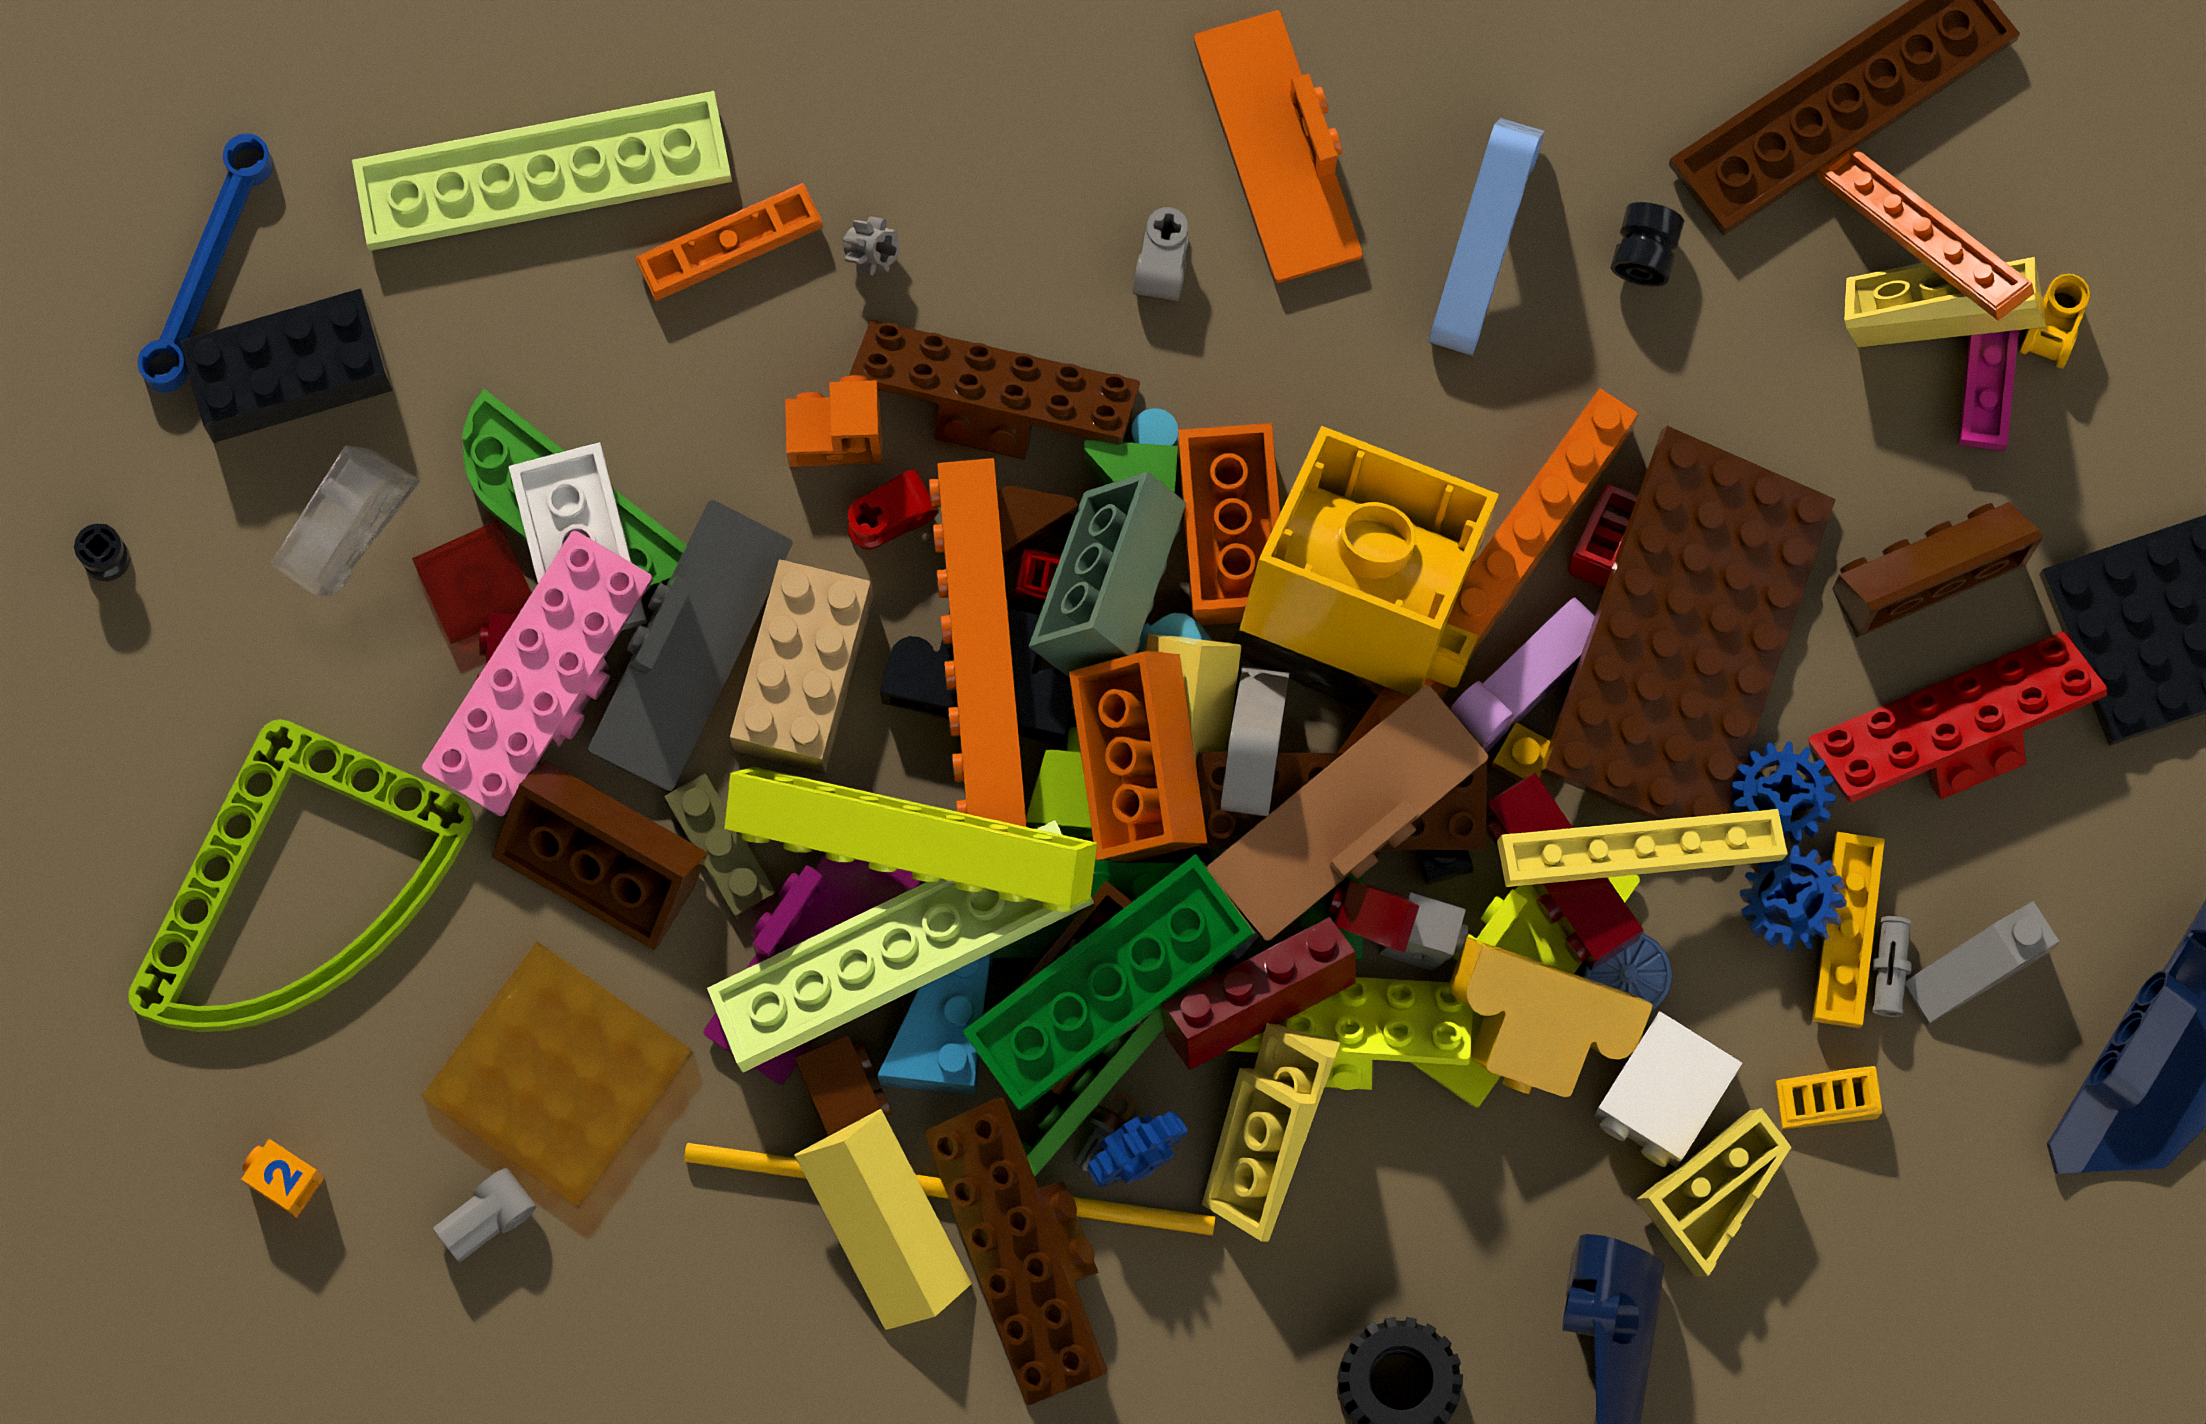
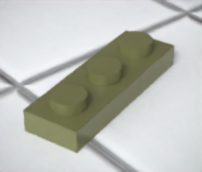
[664,773,777,920]

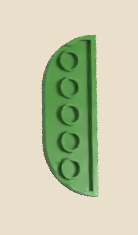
[462,389,686,592]

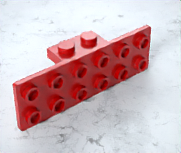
[1809,632,2107,802]

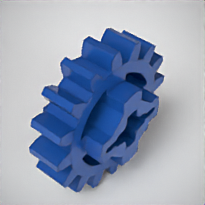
[1731,741,1836,845]
[1740,845,1847,951]
[1086,1111,1188,1187]

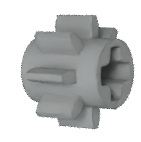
[843,216,900,276]

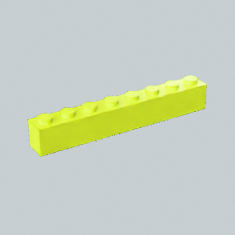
[724,767,1097,912]

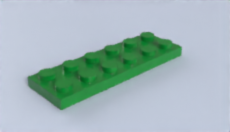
[962,854,1256,1111]

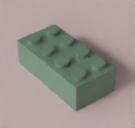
[1029,472,1186,677]

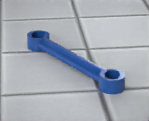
[138,133,273,393]

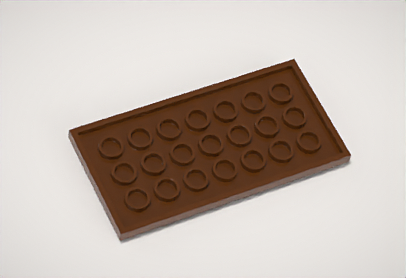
[1540,426,1836,821]

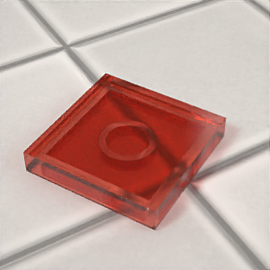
[412,520,532,645]

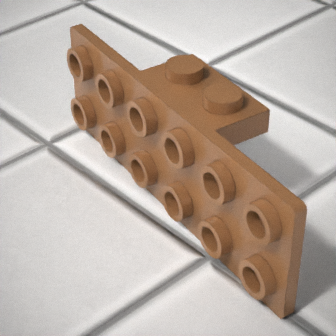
[1207,685,1488,941]

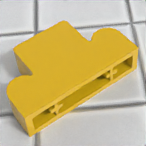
[1450,936,1653,1097]

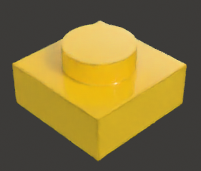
[1492,722,1550,782]

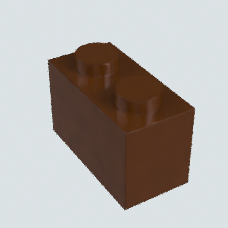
[795,1035,892,1136]

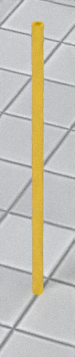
[684,1143,1215,1236]

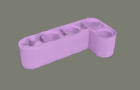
[1450,598,1595,753]

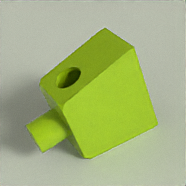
[1026,727,1093,840]

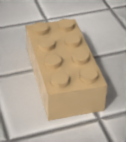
[730,559,874,773]

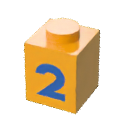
[241,1139,324,1218]

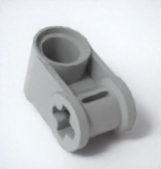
[1133,207,1188,302]

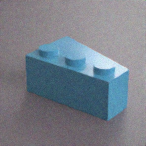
[877,953,993,1096]

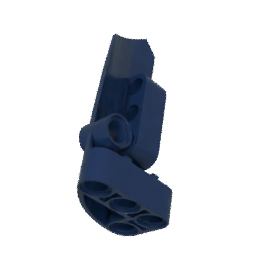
[2047,900,2206,1174]
[1562,1234,1665,1424]

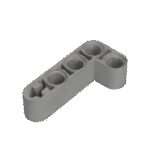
[1220,666,1290,817]

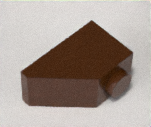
[997,485,1078,566]

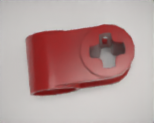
[848,470,940,550]

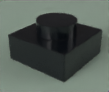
[1416,850,1474,885]

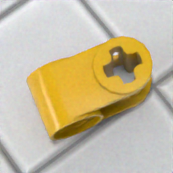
[2019,273,2090,370]

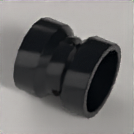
[74,523,130,582]

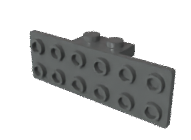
[587,500,793,792]

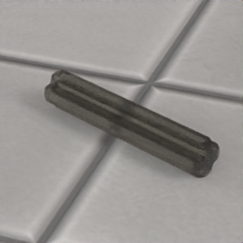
[1231,628,1364,706]

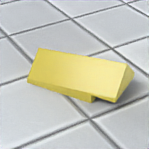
[1844,257,2046,347]
[1144,633,1241,769]
[1202,1023,1340,1242]
[794,1109,972,1330]

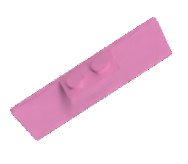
[422,531,653,817]

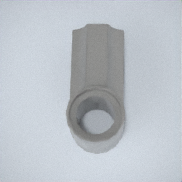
[433,1168,537,1263]

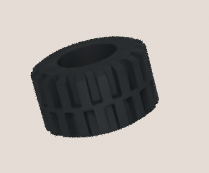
[1337,1317,1463,1424]

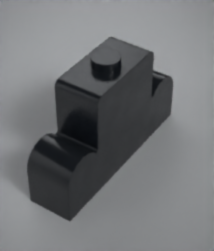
[880,601,1074,747]

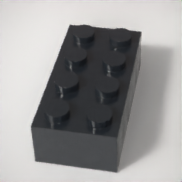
[180,288,393,443]

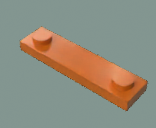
[635,183,823,302]

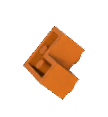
[785,375,883,467]

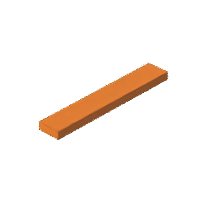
[1817,147,2034,321]

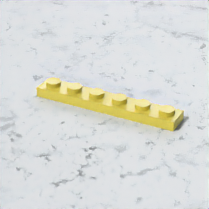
[1497,809,1788,887]

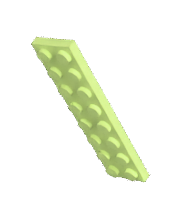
[352,91,732,251]
[707,820,1094,1072]

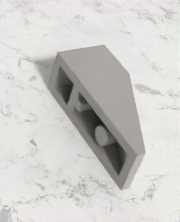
[1905,901,2060,1025]

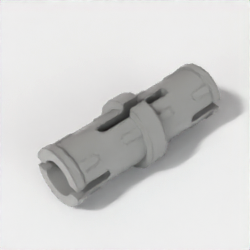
[1872,916,1912,1017]

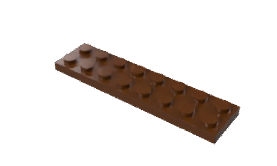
[1669,0,2020,236]

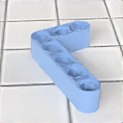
[1428,118,1545,356]

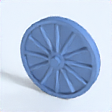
[1584,933,1672,1011]

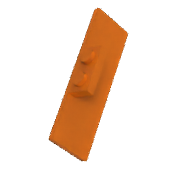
[1194,10,1363,283]

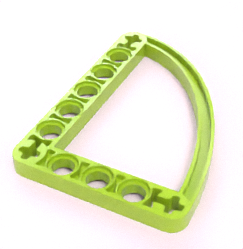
[128,719,474,1032]

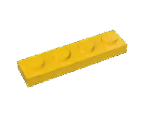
[1812,832,1885,1029]

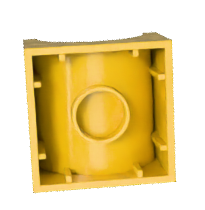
[1239,426,1499,697]

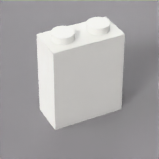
[1594,1011,1742,1167]

